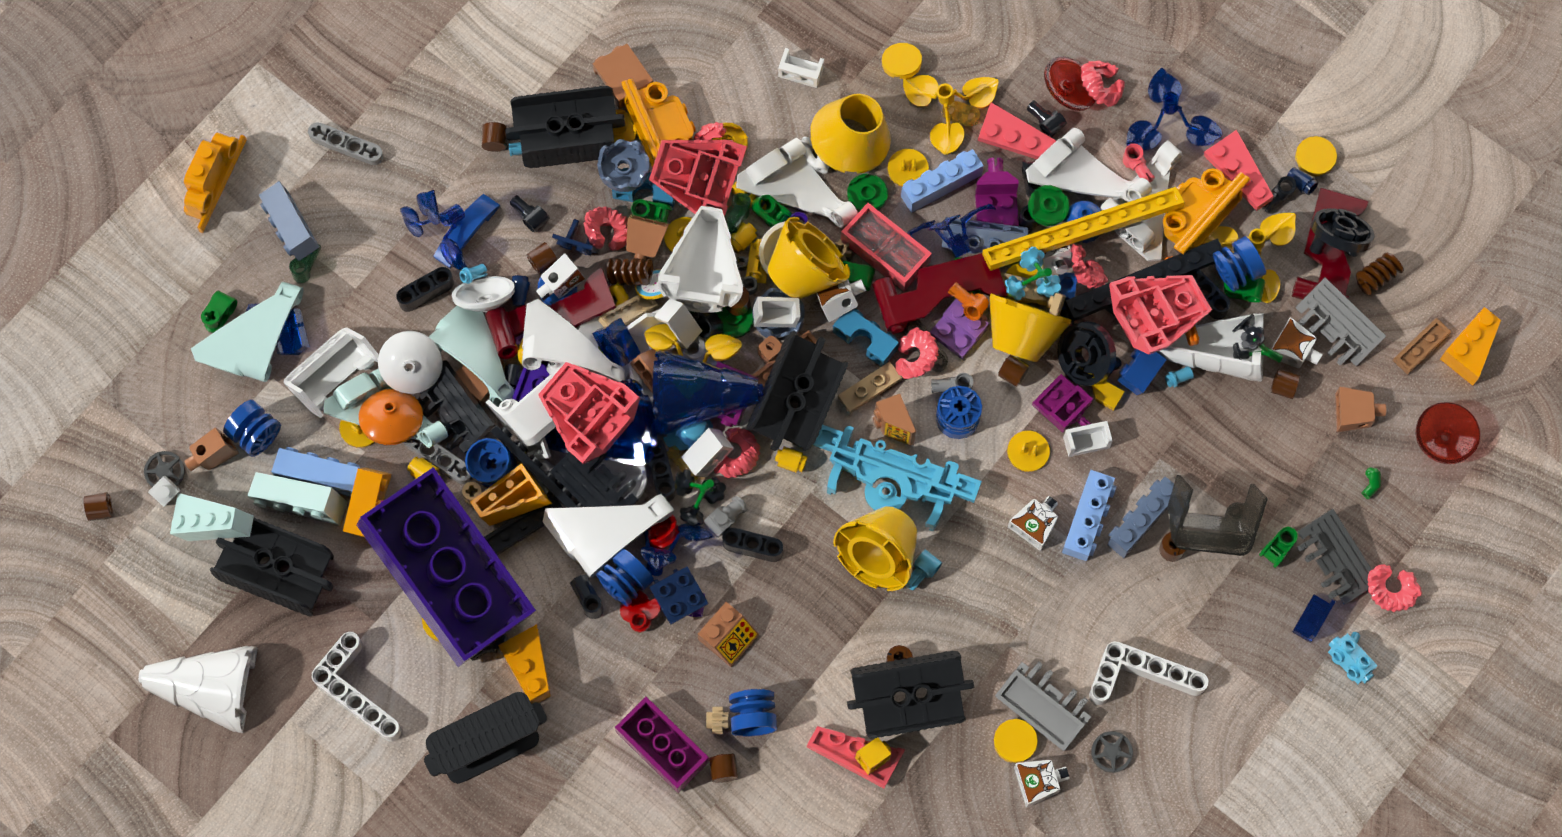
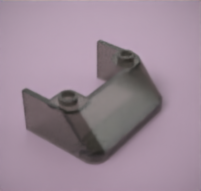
[1168,475,1268,556]

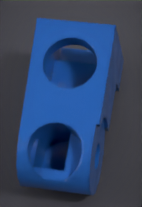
[1058,272,1077,310]

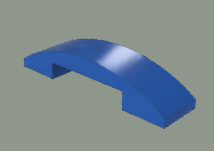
[433,194,500,269]

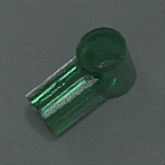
[724,193,751,234]
[289,244,321,283]

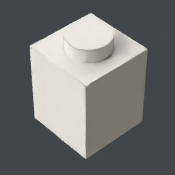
[148,476,181,507]

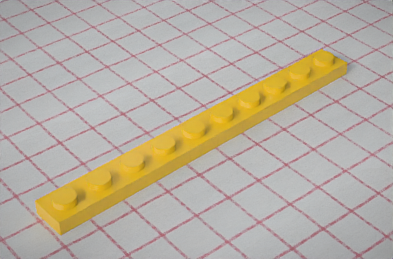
[982,187,1184,271]

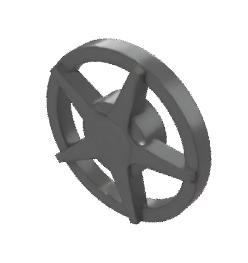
[144,451,185,487]
[1091,731,1133,773]

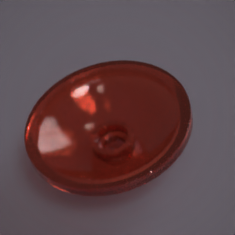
[1044,56,1096,111]
[1415,402,1480,464]

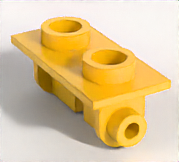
[746,239,767,284]

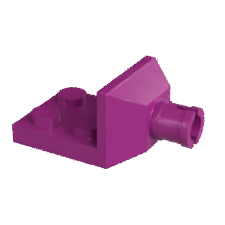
[975,157,1019,226]

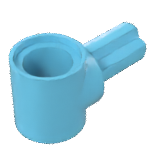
[905,549,942,591]

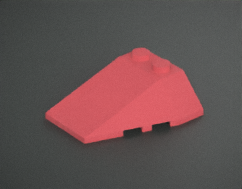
[649,140,747,217]
[1109,275,1212,354]
[538,362,640,464]

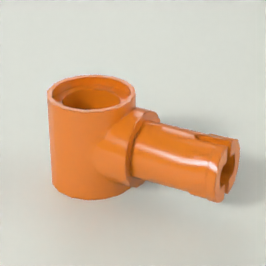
[948,282,989,321]

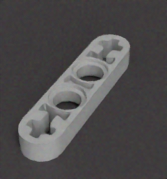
[308,122,383,165]
[403,439,472,484]

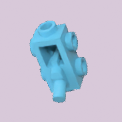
[1328,632,1378,684]

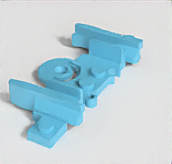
[813,425,982,531]

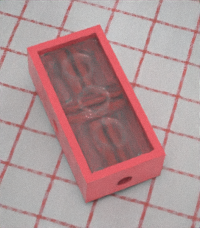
[841,203,932,292]

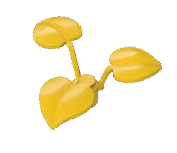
[903,75,999,155]
[1203,213,1296,303]
[644,324,742,400]

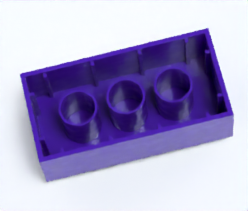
[356,467,536,667]

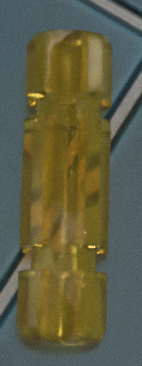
[667,445,700,481]

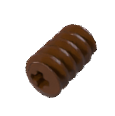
[1356,252,1404,295]
[606,258,653,286]

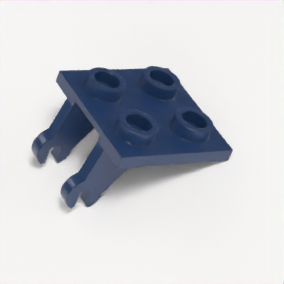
[552,219,599,256]
[649,566,709,625]

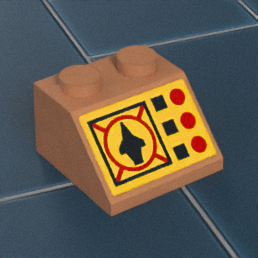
[873,394,916,446]
[698,602,759,667]

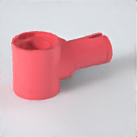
[1123,144,1155,183]

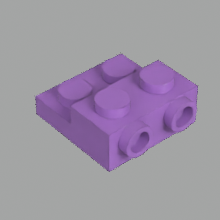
[930,299,989,359]

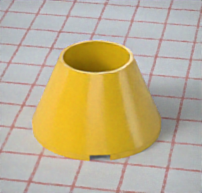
[810,94,891,174]
[768,217,850,299]
[989,293,1071,362]
[833,506,917,591]

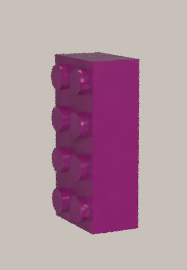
[615,697,709,793]

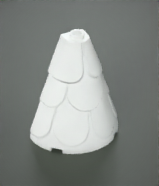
[658,206,743,313]
[1157,313,1264,381]
[138,646,258,733]

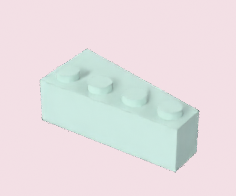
[248,472,348,526]
[170,493,254,541]

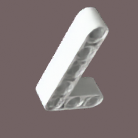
[312,632,402,742]
[1089,641,1209,705]

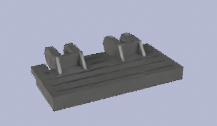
[1297,509,1372,605]

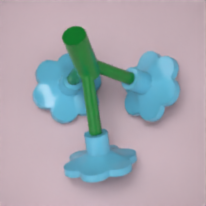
[1005,247,1061,301]

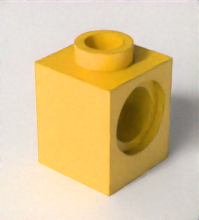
[855,737,891,775]

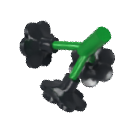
[1232,314,1283,363]
[673,470,726,526]

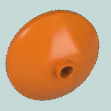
[359,389,423,445]

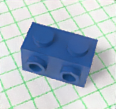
[1117,348,1167,395]

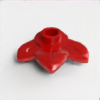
[620,590,661,633]

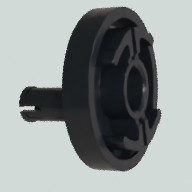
[1309,208,1375,257]
[1057,321,1122,386]

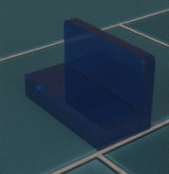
[275,308,310,355]
[592,318,641,367]
[1292,594,1336,643]

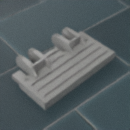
[1295,278,1386,366]
[995,661,1091,751]

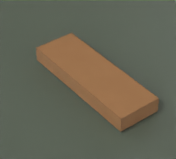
[1392,317,1452,375]

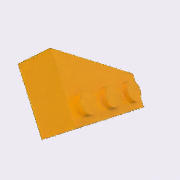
[343,468,392,537]
[498,624,551,704]

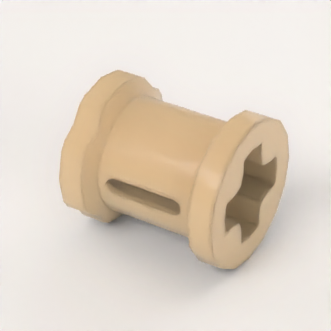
[462,482,482,506]

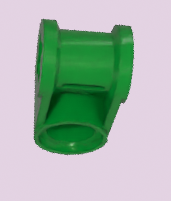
[752,195,792,228]
[631,199,673,223]
[842,261,875,291]
[1224,276,1265,303]
[201,290,238,333]
[1259,527,1298,569]

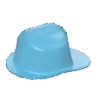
[663,414,713,451]

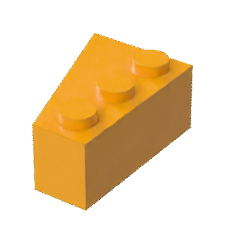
[1440,307,1501,386]
[470,463,552,526]

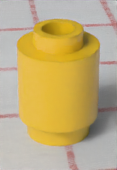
[730,222,757,253]
[775,446,808,473]
[407,456,440,479]

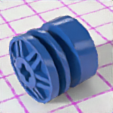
[1213,236,1266,292]
[935,386,982,439]
[223,400,281,457]
[465,438,517,488]
[596,548,654,606]
[729,689,777,736]

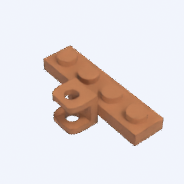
[744,330,817,399]

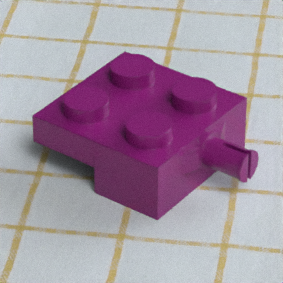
[1032,374,1093,433]

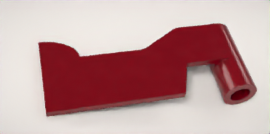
[1291,188,1369,300]
[872,253,1008,334]
[486,268,616,359]

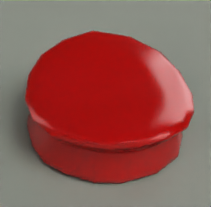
[645,515,681,550]

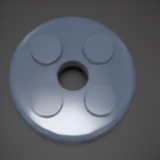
[597,139,650,192]
[752,288,805,341]

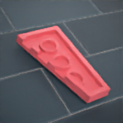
[978,102,1056,159]
[1204,130,1273,211]
[807,726,905,789]

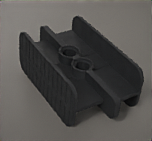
[506,86,626,168]
[746,331,848,451]
[210,517,334,617]
[847,651,975,738]
[424,692,547,784]

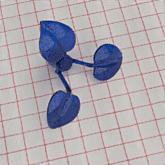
[1126,68,1223,151]
[400,190,468,270]
[907,204,996,258]
[640,523,714,576]

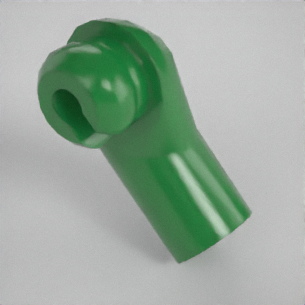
[1361,467,1381,499]

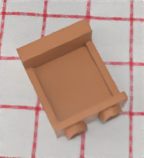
[593,43,653,109]

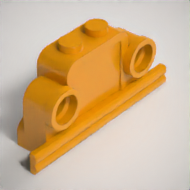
[621,78,696,168]
[184,132,247,233]
[1163,168,1250,255]

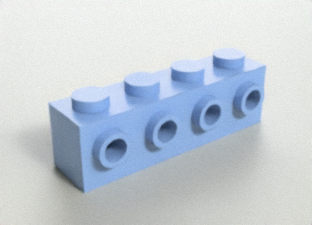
[901,149,984,213]
[271,447,360,497]
[1062,470,1117,561]

